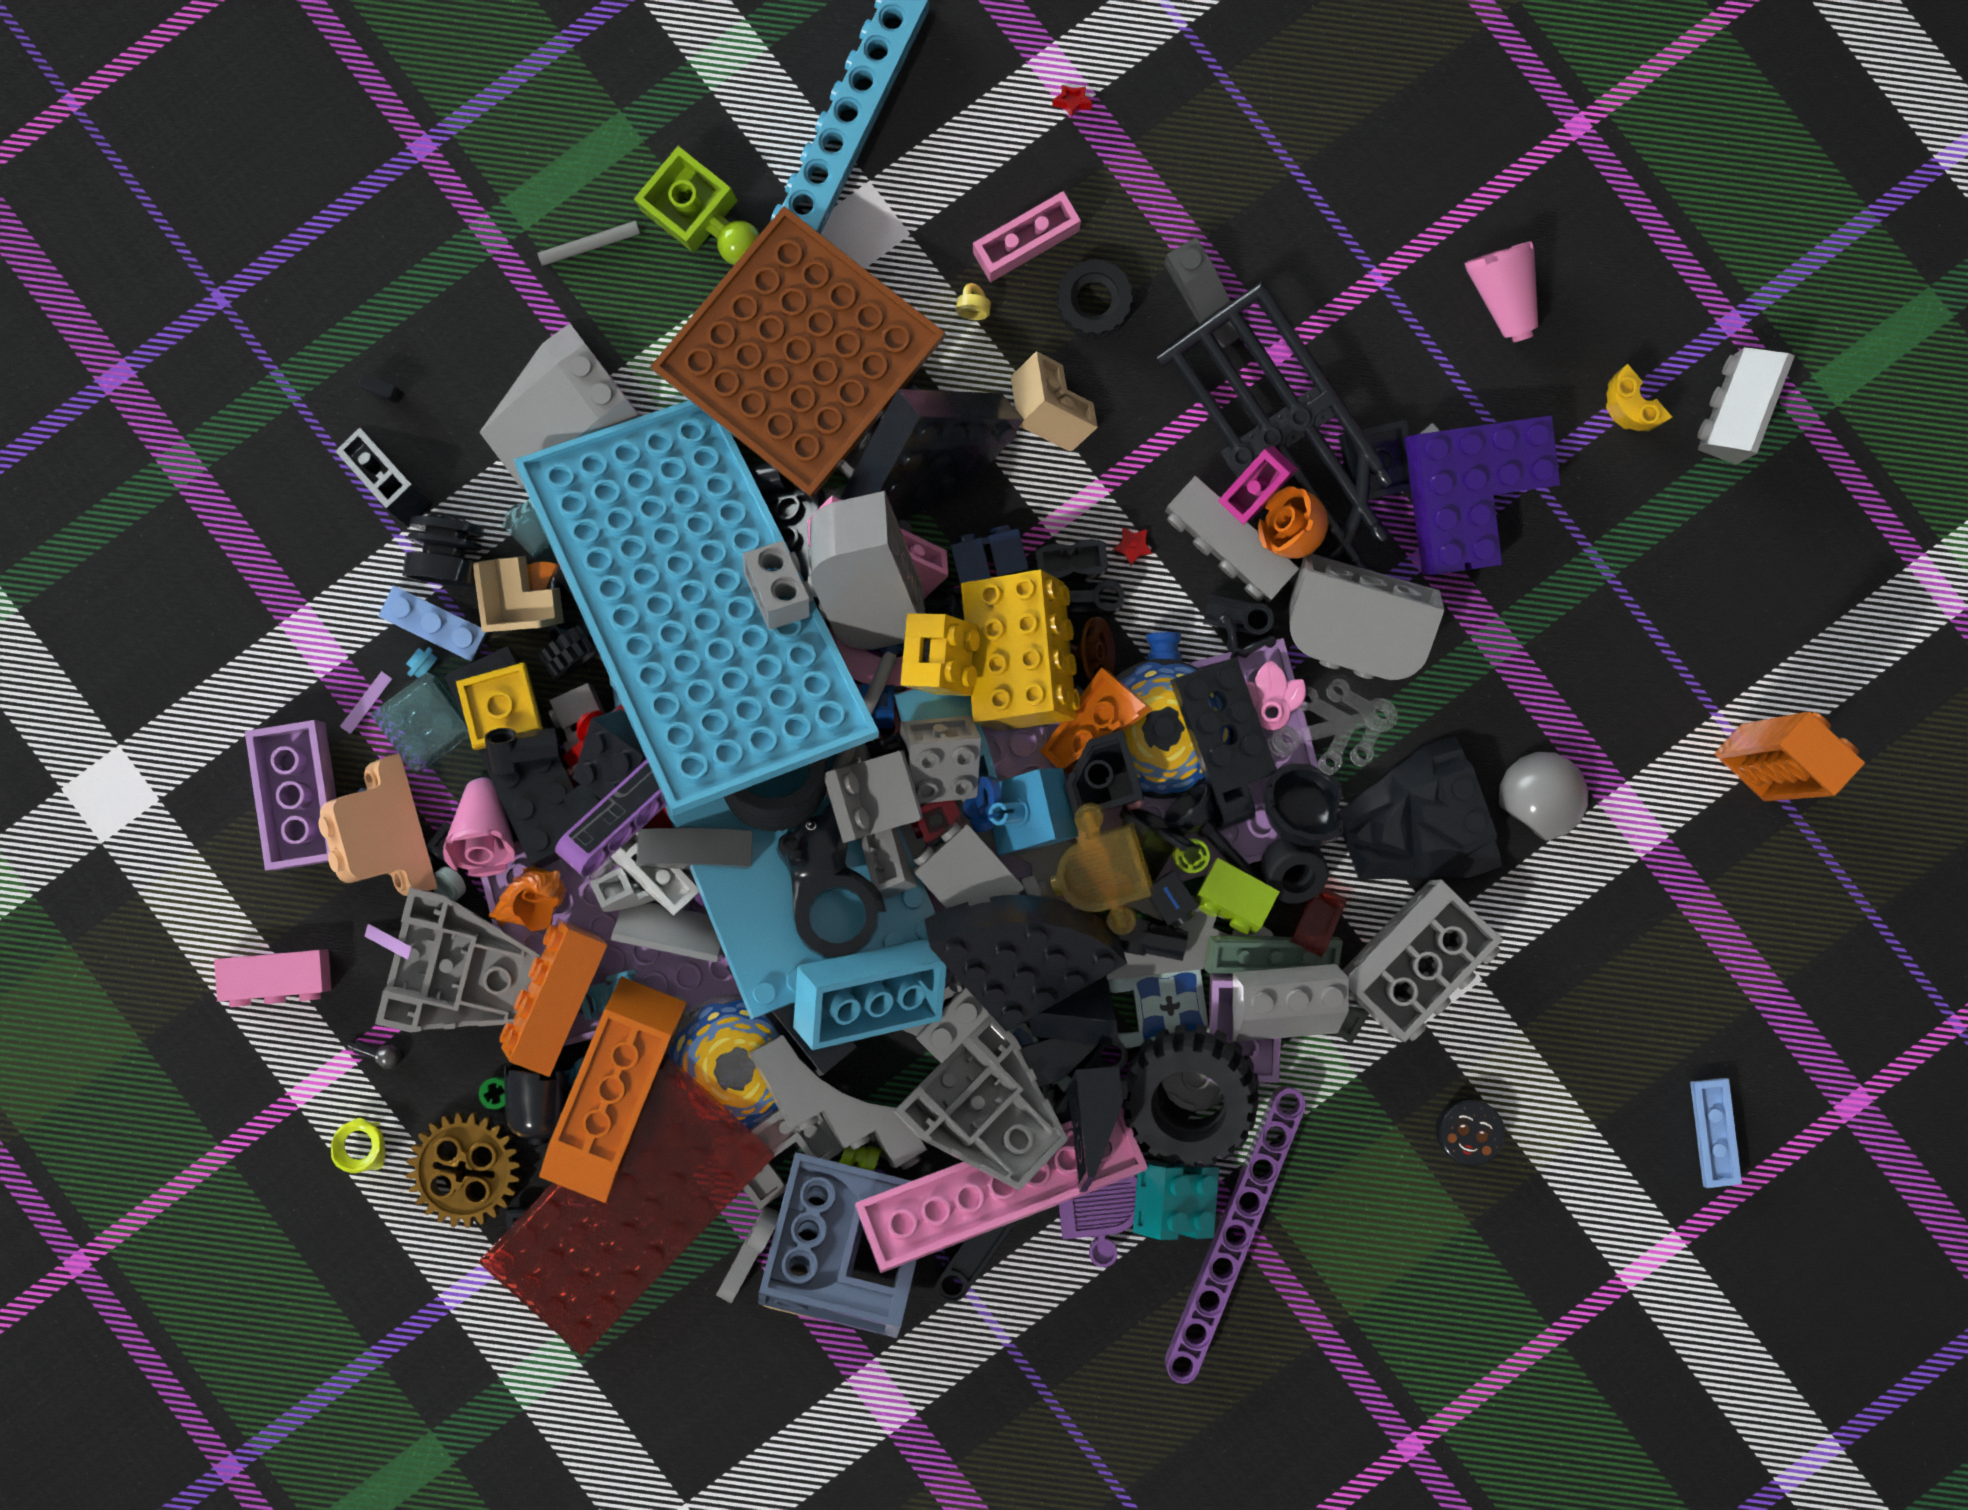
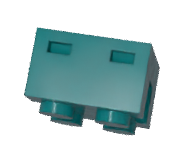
[1133,1161,1219,1240]

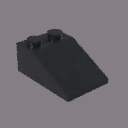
[1068,1066,1128,1192]

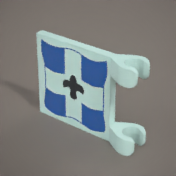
[1108,969,1209,1048]

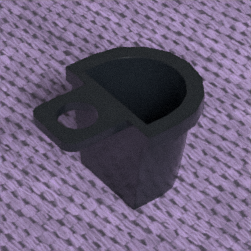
[1110,805,1200,881]

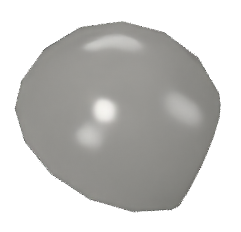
[1499,752,1589,841]

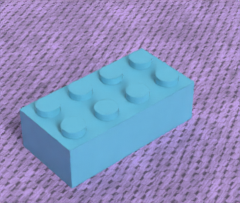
[793,939,947,1050]

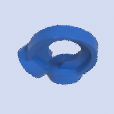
[962,776,1001,832]

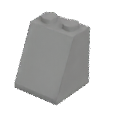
[912,821,1025,909]

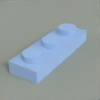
[378,585,489,662]
[1690,1078,1742,1188]

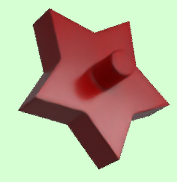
[1052,85,1093,117]
[1112,527,1153,567]

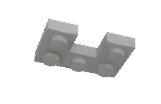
[718,1109,845,1210]

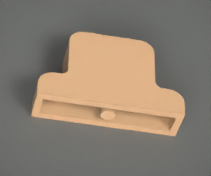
[319,753,438,896]

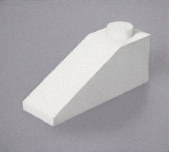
[611,828,700,916]

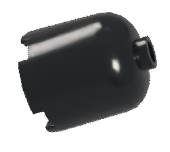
[504,1059,575,1145]

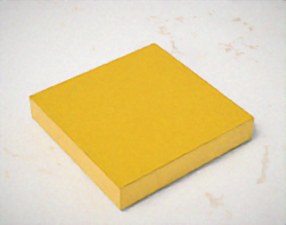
[456,662,543,751]

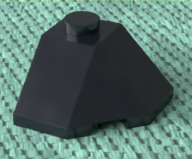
[1065,730,1145,819]

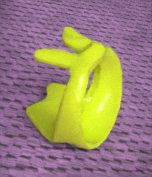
[331,1118,386,1173]

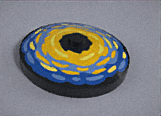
[1116,659,1233,799]

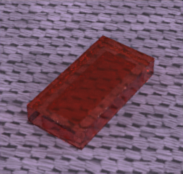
[1290,887,1347,957]

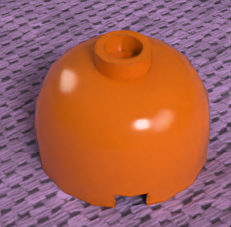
[1258,486,1329,559]

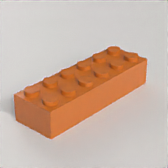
[1714,711,1865,801]

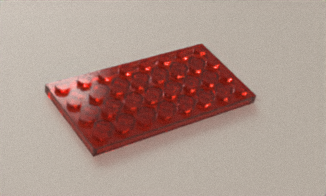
[478,1058,775,1356]

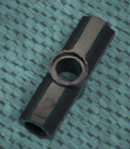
[1084,910,1189,961]

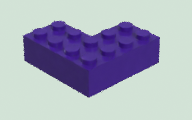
[1404,415,1560,575]

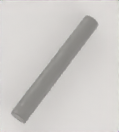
[538,220,640,266]

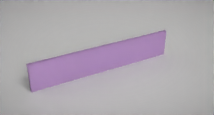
[340,671,392,734]
[365,924,412,960]

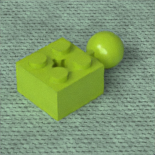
[634,146,760,265]

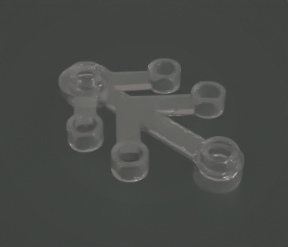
[1269,679,1398,775]

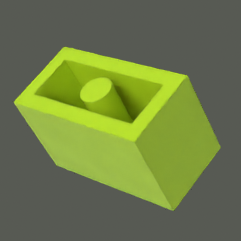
[1193,858,1280,934]

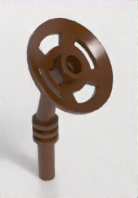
[1070,617,1116,682]

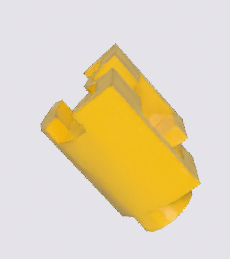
[1606,364,1672,431]

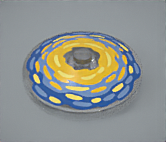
[663,994,780,1136]

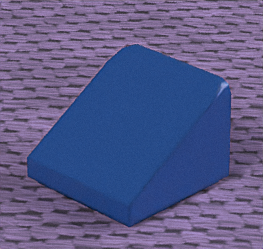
[859,684,895,728]

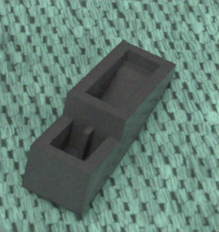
[636,828,753,870]

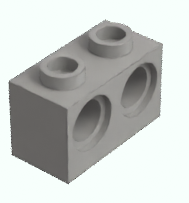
[743,540,814,630]

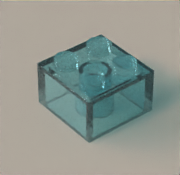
[370,672,469,772]

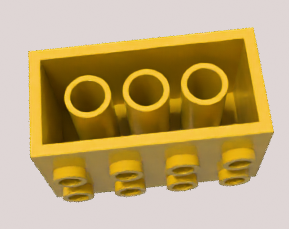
[961,569,1080,731]

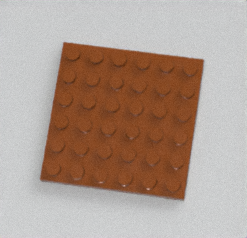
[650,206,946,498]

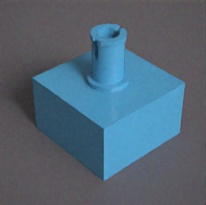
[984,768,1079,856]

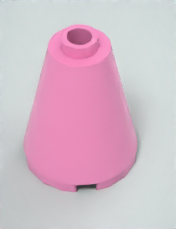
[1465,241,1538,342]
[443,777,515,877]

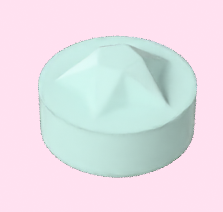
[433,866,466,901]

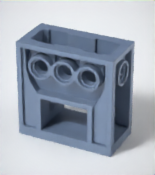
[758,1152,917,1338]

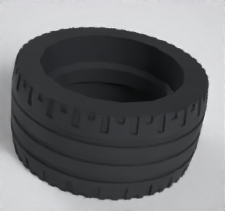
[724,758,828,832]

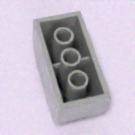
[807,491,925,649]
[1289,554,1445,680]

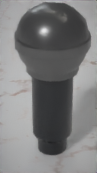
[348,1040,401,1069]

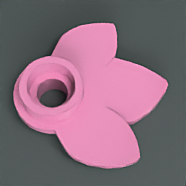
[1245,661,1306,731]

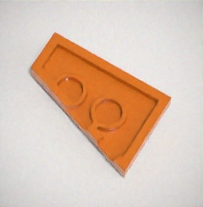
[1040,667,1153,774]

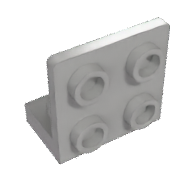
[900,715,981,804]
[824,750,923,843]

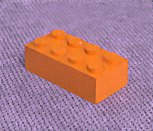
[499,918,607,1077]

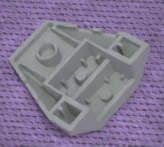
[480,323,640,488]
[375,887,541,1032]
[894,1015,1068,1191]

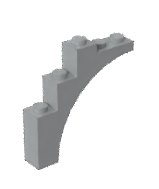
[748,1035,927,1170]

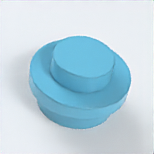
[406,647,438,679]

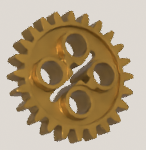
[406,1112,522,1228]

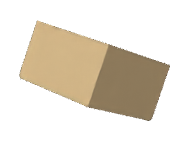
[1011,351,1098,451]
[473,556,564,632]

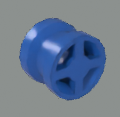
[1146,632,1182,661]

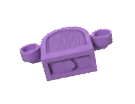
[1059,1175,1137,1267]

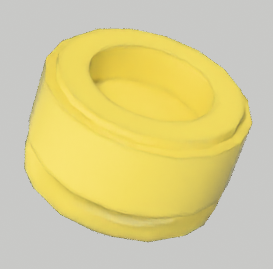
[956,283,991,320]

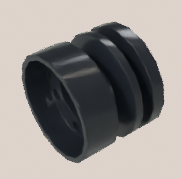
[402,514,485,587]

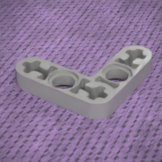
[716,1206,779,1303]

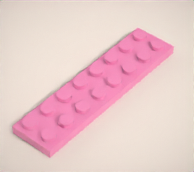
[855,1107,1148,1273]

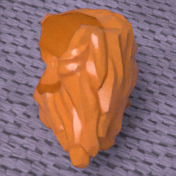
[489,867,567,931]

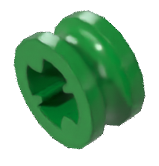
[478,1076,505,1109]

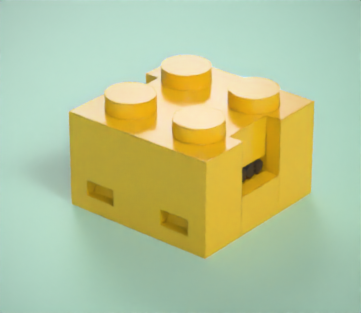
[901,613,980,696]

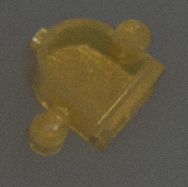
[1050,803,1155,935]

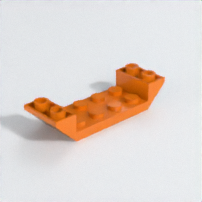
[539,976,688,1203]

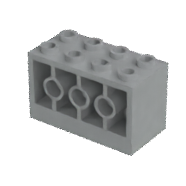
[1342,879,1503,1042]

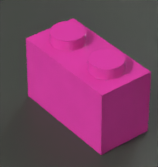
[1218,446,1298,525]

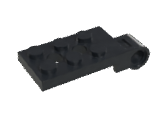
[749,462,825,602]
[1170,657,1277,831]

